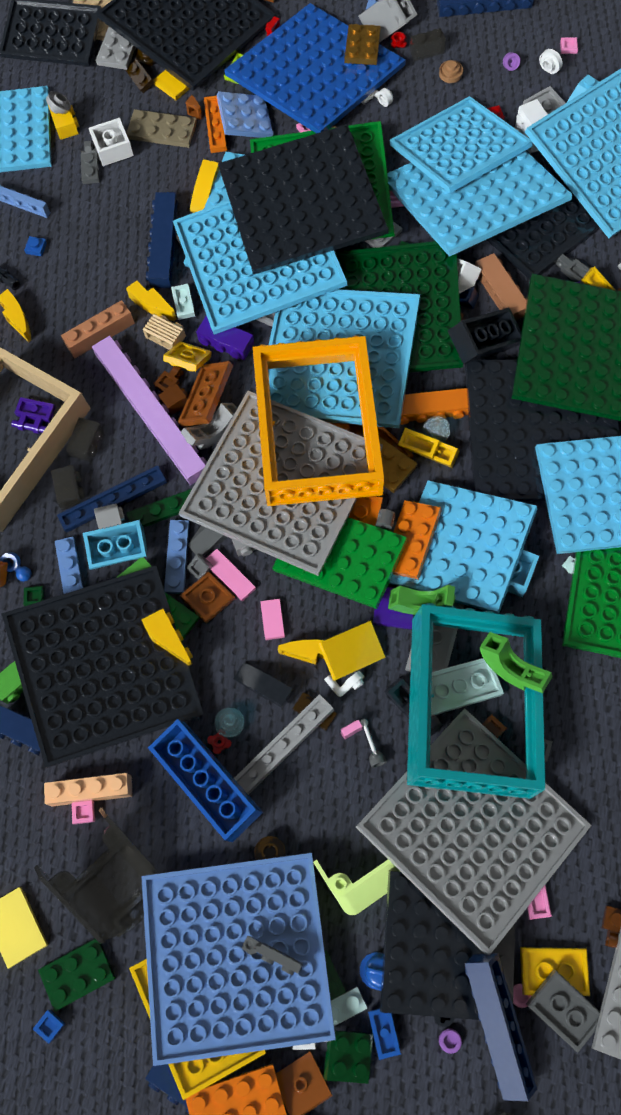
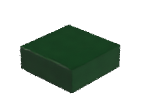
[23,586,44,606]

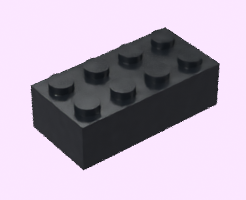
[448,308,522,364]

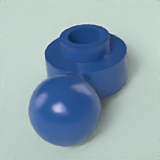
[0,552,31,582]

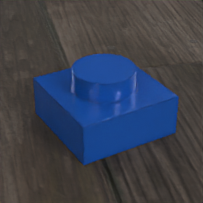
[24,236,47,256]
[33,1009,65,1044]

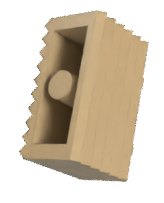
[143,314,186,350]

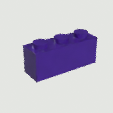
[196,315,254,360]

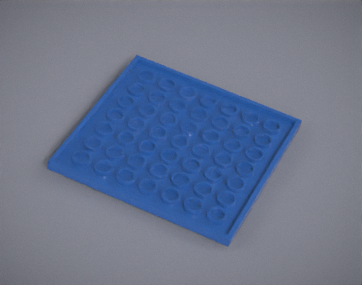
[225,3,406,133]

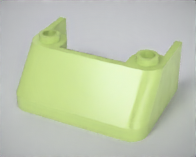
[313,860,401,915]

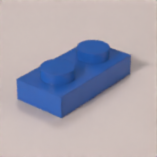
[368,1008,401,1060]

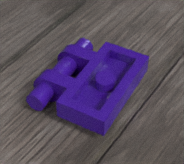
[11,397,56,434]

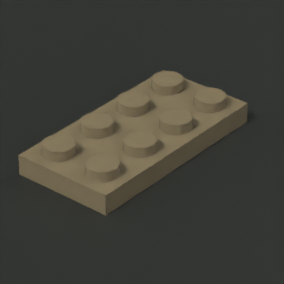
[126,109,197,148]

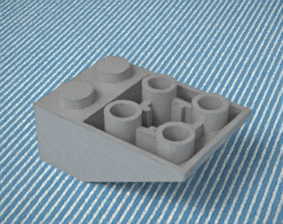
[358,0,417,42]

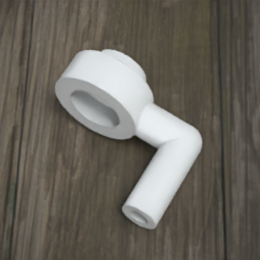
[361,88,393,107]
[324,671,365,697]

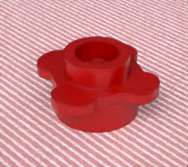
[391,32,407,48]
[207,730,231,754]

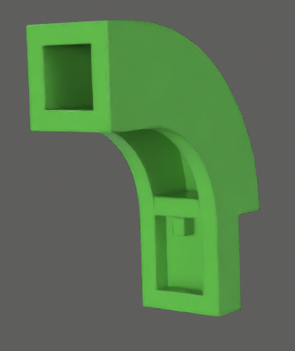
[388,585,456,615]
[480,632,552,693]

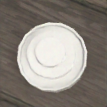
[539,49,563,74]

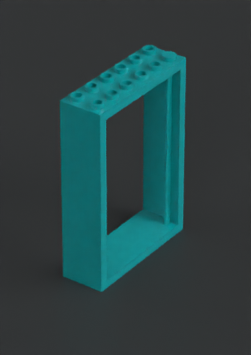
[407,603,545,799]

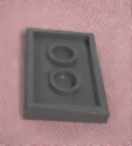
[526,969,600,1053]

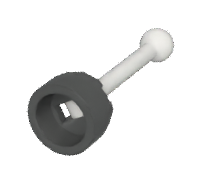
[360,719,387,768]

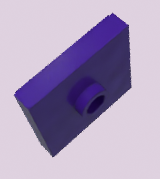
[373,587,413,630]

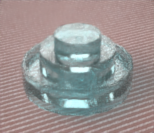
[423,416,450,442]
[215,708,245,738]

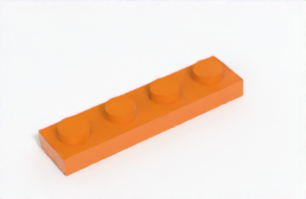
[204,95,227,153]

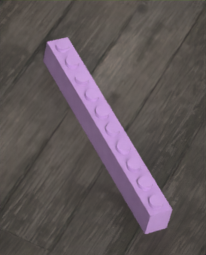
[92,336,207,485]

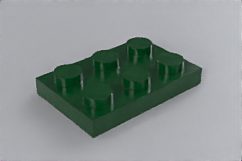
[38,938,116,1012]

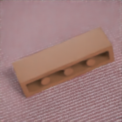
[475,253,527,321]
[61,300,135,358]

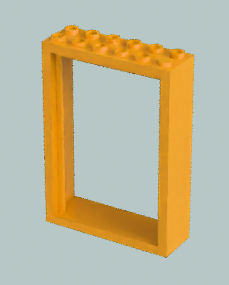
[253,336,384,506]

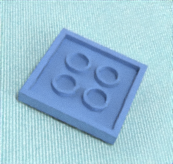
[217,91,273,138]

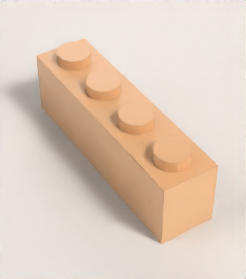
[44,773,133,807]

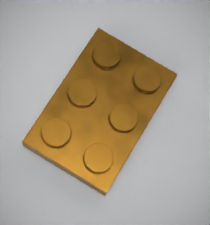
[344,24,380,65]
[379,437,417,493]

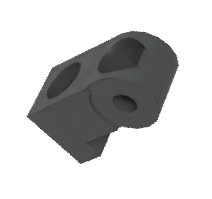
[376,509,397,532]

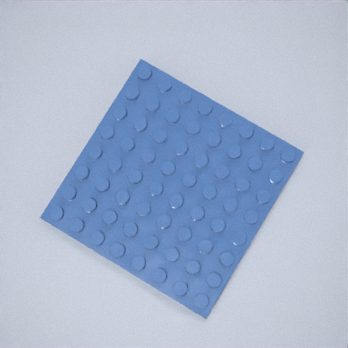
[142,853,335,1066]

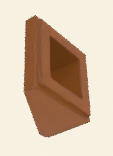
[186,95,202,120]

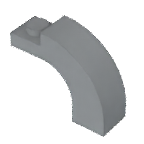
[181,403,238,450]

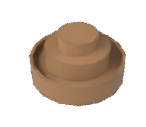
[439,60,463,83]

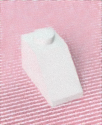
[457,258,481,293]

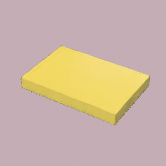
[0,887,48,969]

